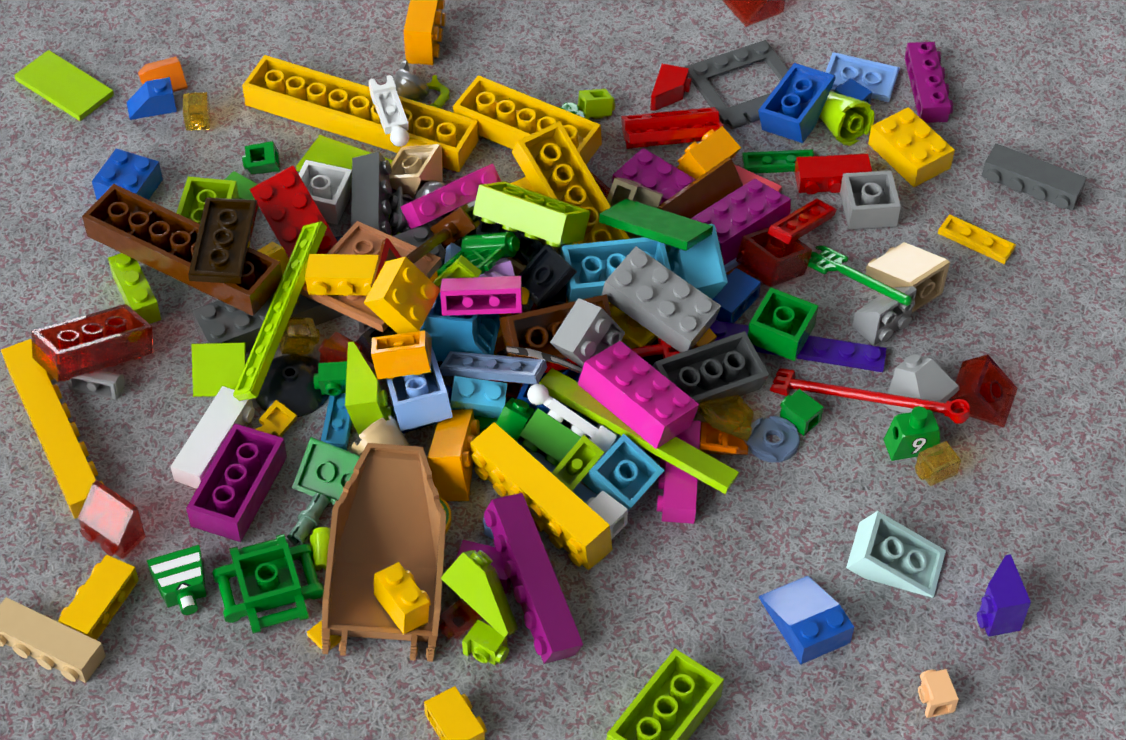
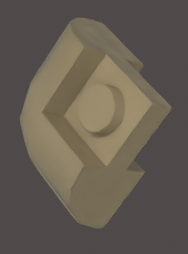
[607,177,664,238]

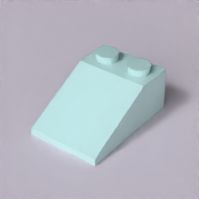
[846,511,946,598]

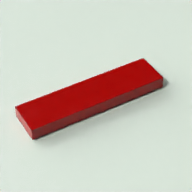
[768,199,837,245]

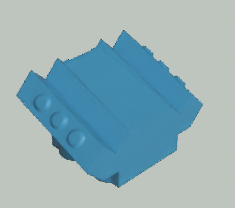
[420,292,501,362]

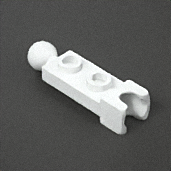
[369,75,409,147]
[527,384,617,453]

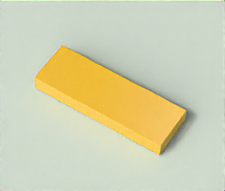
[937,214,1016,264]

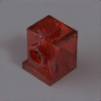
[439,598,484,641]

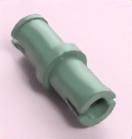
[287,493,330,545]

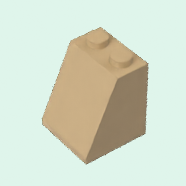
[866,242,950,313]

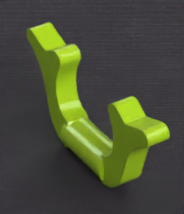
[414,75,450,109]

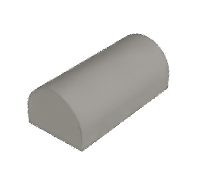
[66,364,125,400]

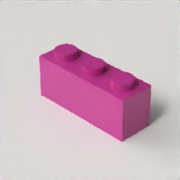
[440,276,522,316]

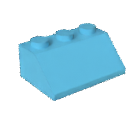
[665,224,728,300]

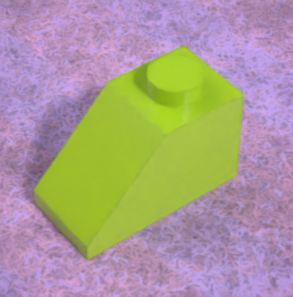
[552,435,605,491]

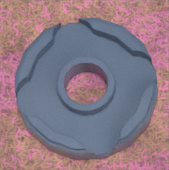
[746,416,800,462]

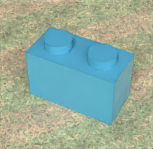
[450,376,507,419]

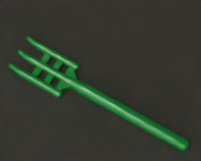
[795,245,912,306]

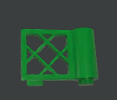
[437,232,520,276]

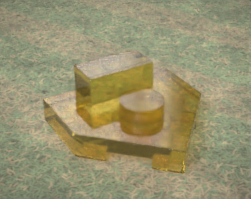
[697,395,754,441]

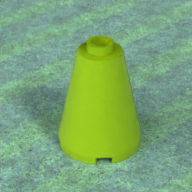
[819,91,875,146]

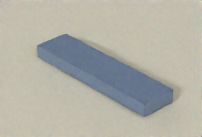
[439,351,547,384]

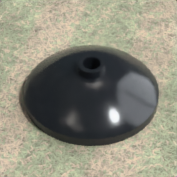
[255,354,329,417]

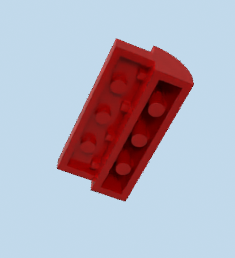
[621,107,724,149]

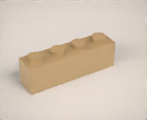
[0,597,106,683]

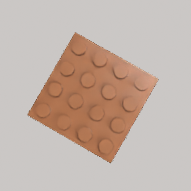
[300,221,442,332]

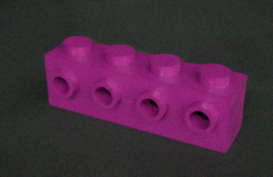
[904,42,953,123]

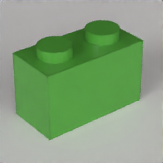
[520,409,581,467]

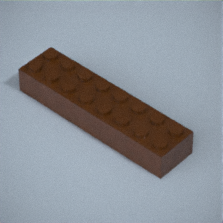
[82,184,282,316]

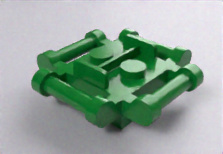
[212,534,324,634]

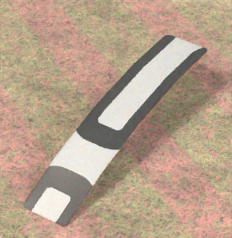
[506,346,583,373]

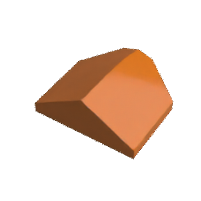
[138,57,188,92]
[699,422,748,455]

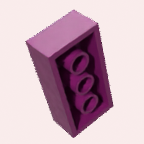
[691,178,791,265]
[186,423,287,542]

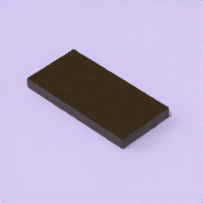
[188,198,258,284]

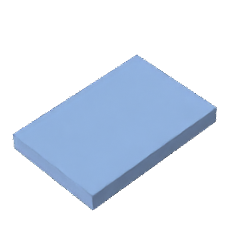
[826,52,900,102]

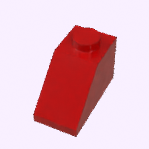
[650,63,692,111]

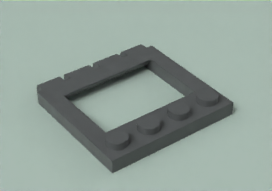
[685,40,789,129]

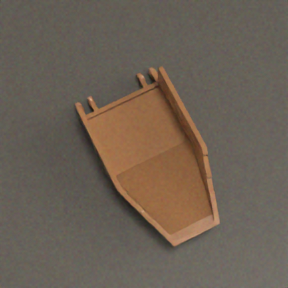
[322,443,446,662]

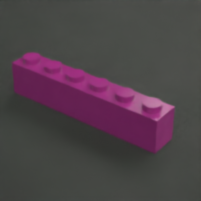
[484,493,583,664]

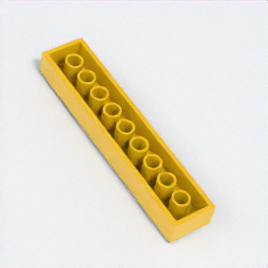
[242,55,479,172]

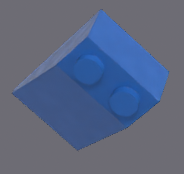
[758,63,836,143]
[759,575,854,664]

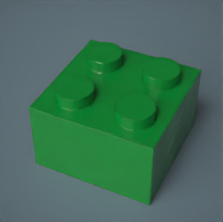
[748,287,818,361]

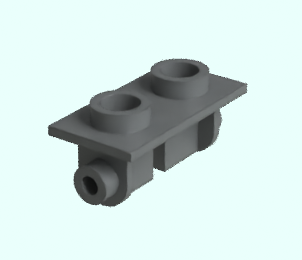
[389,186,414,236]

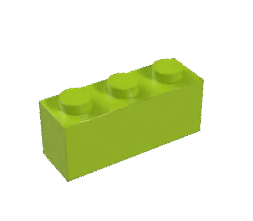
[108,253,161,328]

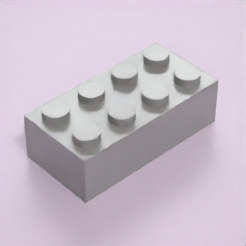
[602,246,721,353]

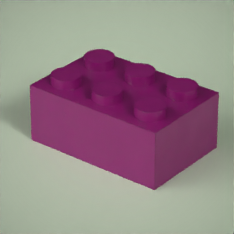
[612,148,696,205]

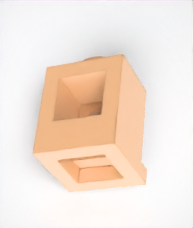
[918,669,959,718]

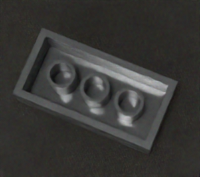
[652,331,769,412]

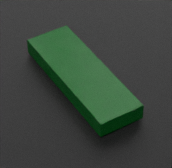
[742,149,814,174]

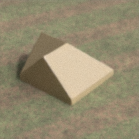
[389,144,442,199]

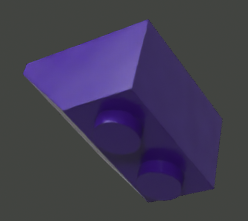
[977,554,1031,637]

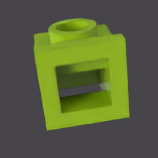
[578,89,615,120]
[462,620,509,665]

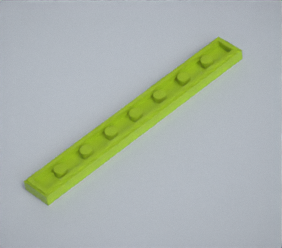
[233,221,327,401]
[539,368,739,494]

